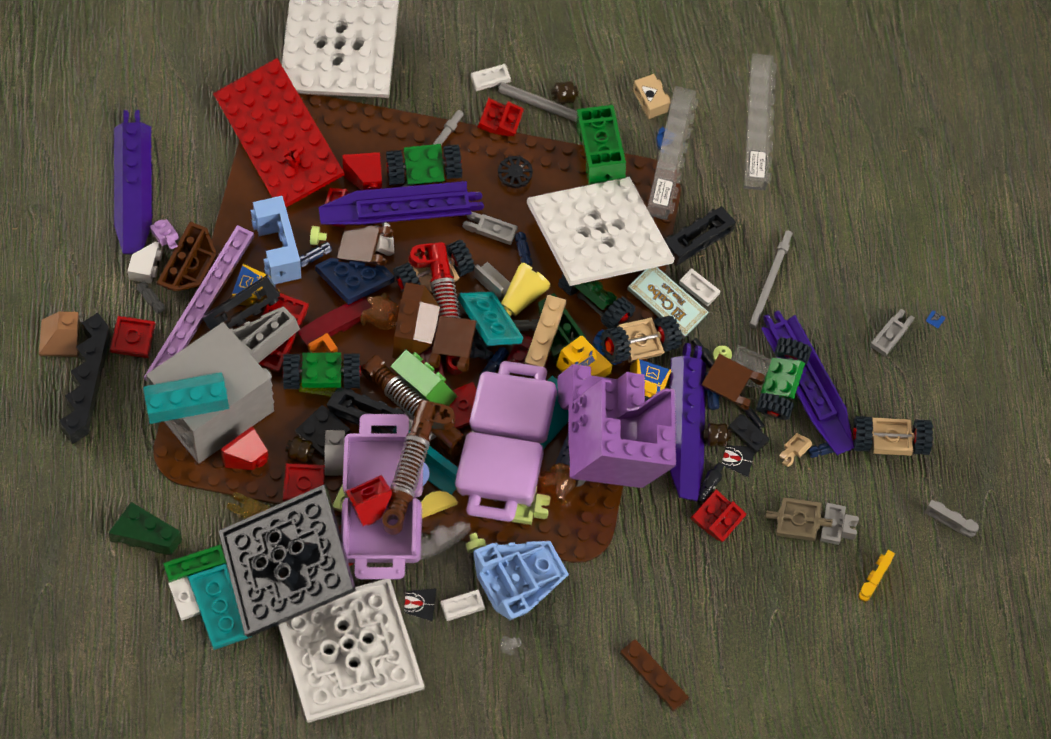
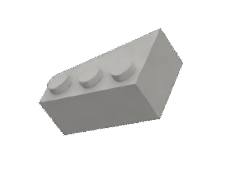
[230,306,300,363]

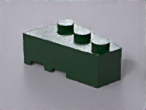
[538,293,586,365]
[108,502,182,556]

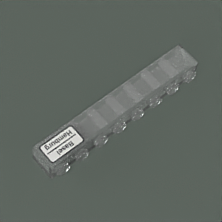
[743,54,777,191]
[647,86,698,220]

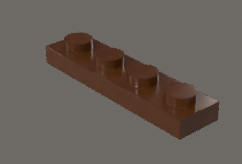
[620,639,689,712]

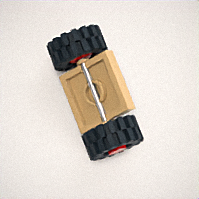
[393,239,475,294]
[600,315,682,363]
[852,416,933,456]

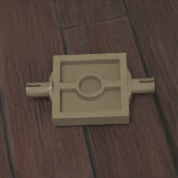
[766,497,833,541]

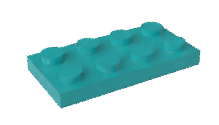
[458,292,523,346]
[188,564,252,650]

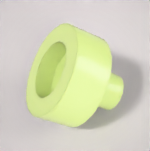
[310,226,327,245]
[712,346,732,360]
[466,533,486,553]

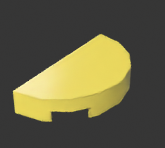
[421,491,458,518]

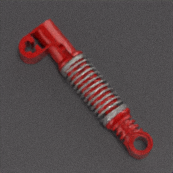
[409,242,462,375]

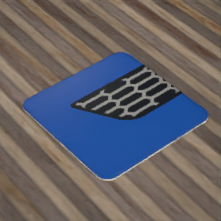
[926,310,945,328]

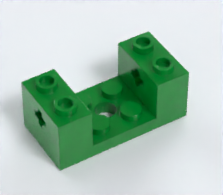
[577,105,626,185]

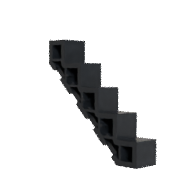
[59,313,111,444]

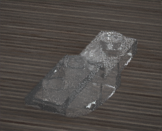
[420,521,471,560]

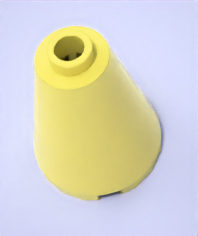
[501,263,550,316]

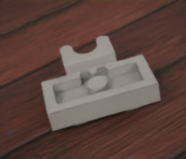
[820,503,859,545]

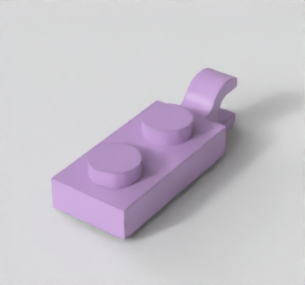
[150,219,179,249]

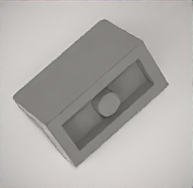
[474,262,510,301]

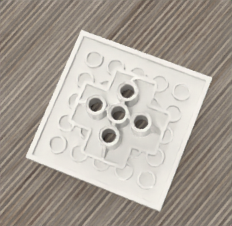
[282,0,399,98]
[527,177,675,286]
[278,579,424,723]

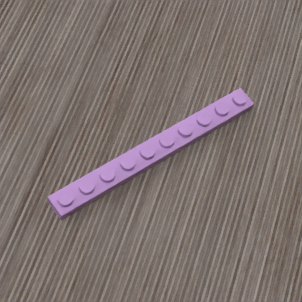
[144,225,254,381]

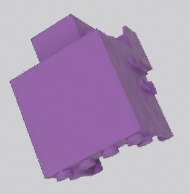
[558,364,676,488]

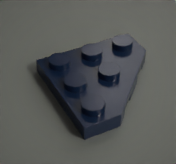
[315,258,395,305]

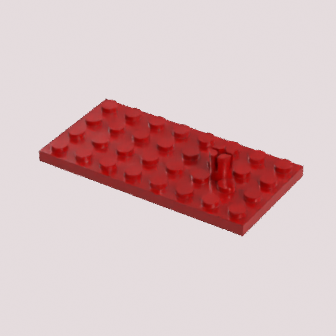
[213,58,345,208]

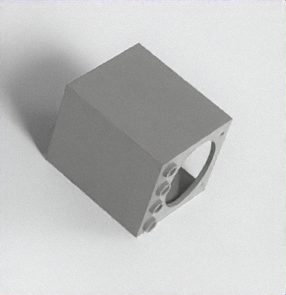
[146,322,274,464]

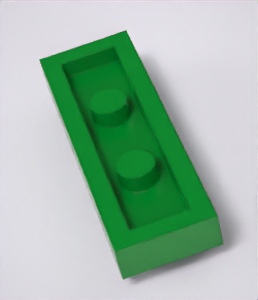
[163,545,227,583]

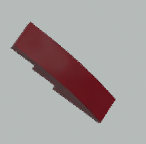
[297,297,375,347]

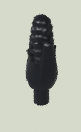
[698,462,724,501]

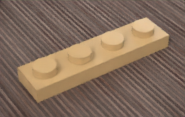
[525,295,566,367]

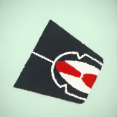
[722,445,754,477]
[404,588,437,622]

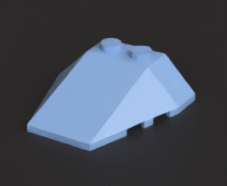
[473,541,569,620]

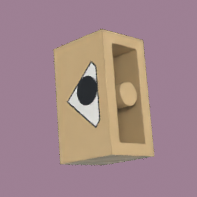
[633,74,671,119]

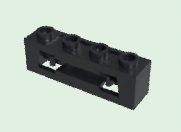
[665,206,736,266]
[203,274,280,330]
[327,387,405,434]

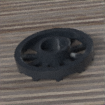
[498,156,533,188]

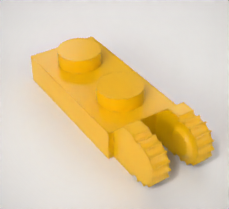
[858,550,895,602]

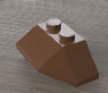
[157,221,217,291]
[392,282,440,359]

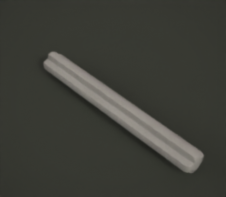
[499,83,577,122]

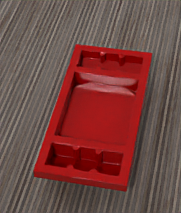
[258,293,309,372]

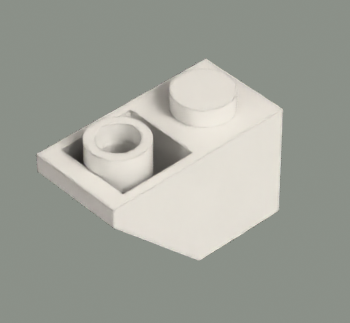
[128,242,163,284]

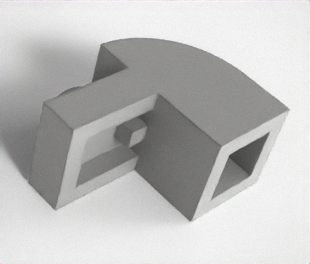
[325,430,345,476]

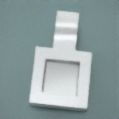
[375,222,394,256]

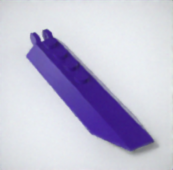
[114,110,152,254]
[319,181,484,225]
[761,310,854,455]
[670,343,706,501]

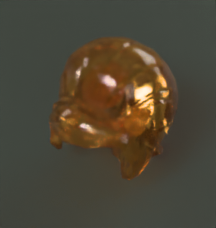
[360,293,400,329]
[538,463,576,506]

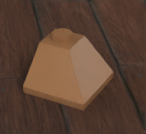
[39,312,81,357]

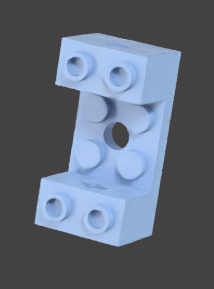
[250,196,301,284]

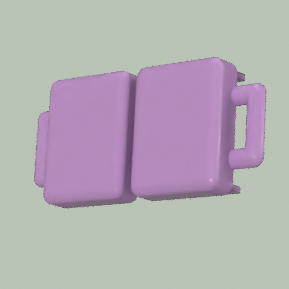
[455,361,557,522]
[341,414,424,579]

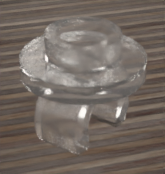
[500,636,522,656]

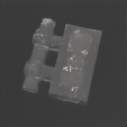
[731,344,771,389]

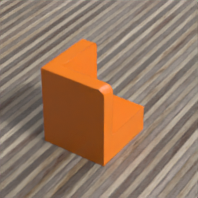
[308,333,338,353]

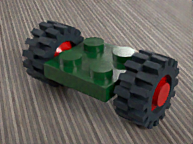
[558,274,635,329]

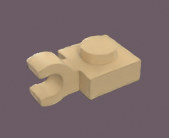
[779,433,812,467]

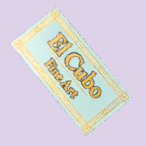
[627,267,709,339]

